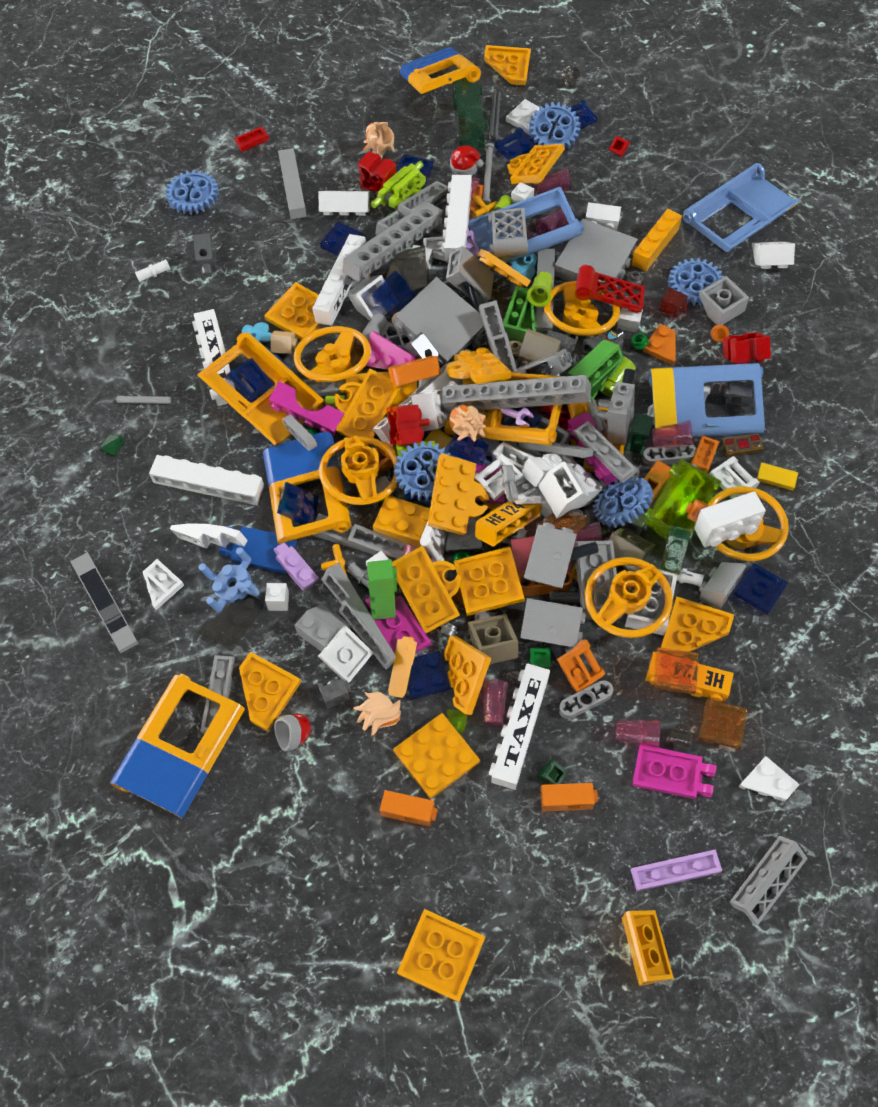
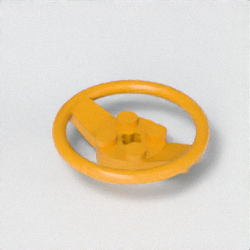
[544,281,620,337]
[294,326,371,383]
[319,435,399,505]
[708,486,789,561]
[585,557,673,638]

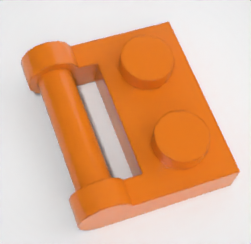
[557,639,605,693]

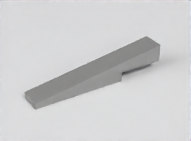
[278,148,307,219]
[375,181,448,235]
[535,248,555,331]
[479,301,517,372]
[312,513,417,561]
[322,563,396,670]

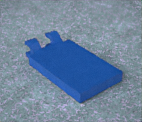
[219,526,297,574]

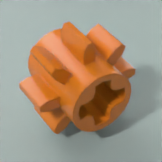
[685,499,708,522]

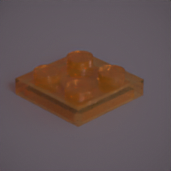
[536,512,589,533]
[653,648,699,694]
[698,699,748,750]

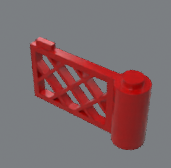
[575,265,645,314]

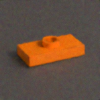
[691,436,720,474]

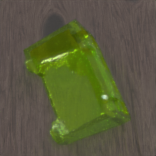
[644,459,722,553]

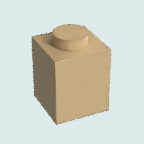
[271,331,298,354]

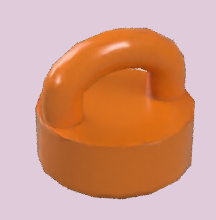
[710,324,729,343]

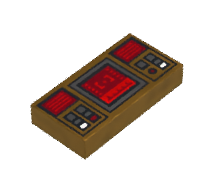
[722,433,764,457]

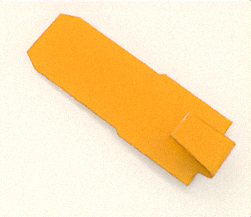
[388,636,417,698]

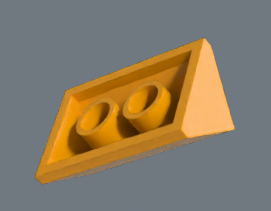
[622,910,674,986]

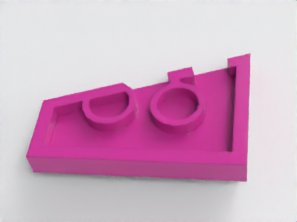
[366,331,416,370]

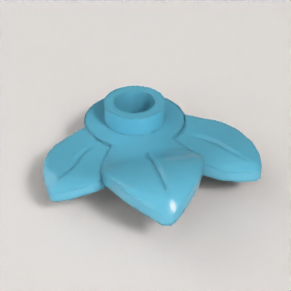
[508,253,537,280]
[242,322,272,343]

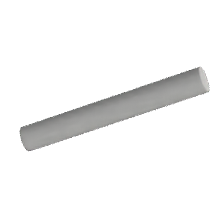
[116,396,171,404]

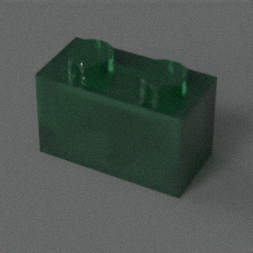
[626,413,654,455]
[660,526,692,575]

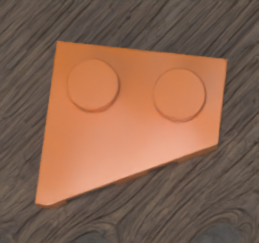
[643,324,676,366]

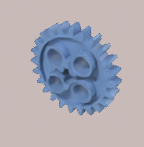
[529,102,581,149]
[165,170,219,215]
[668,258,724,306]
[394,441,450,501]
[593,476,654,527]

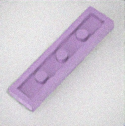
[631,849,722,892]

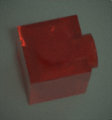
[659,288,688,319]

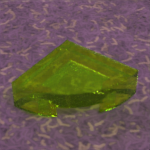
[447,709,467,734]

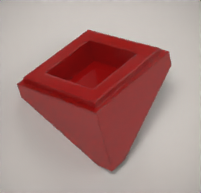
[608,136,630,157]

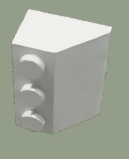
[319,191,371,216]

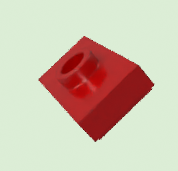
[234,126,270,152]

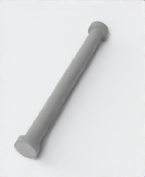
[482,143,495,205]

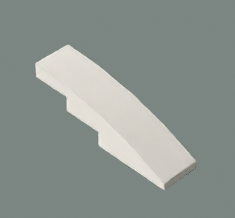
[170,524,248,549]

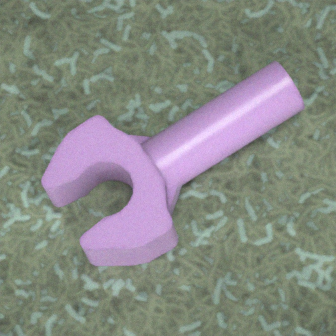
[501,407,534,428]

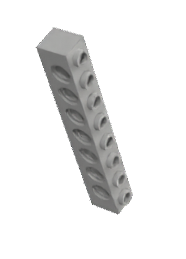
[342,202,443,282]
[441,375,591,413]

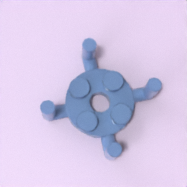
[199,547,260,613]

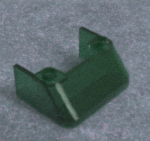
[453,77,488,149]

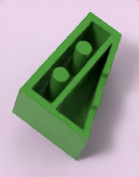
[503,286,536,343]
[568,340,624,403]
[367,559,397,620]

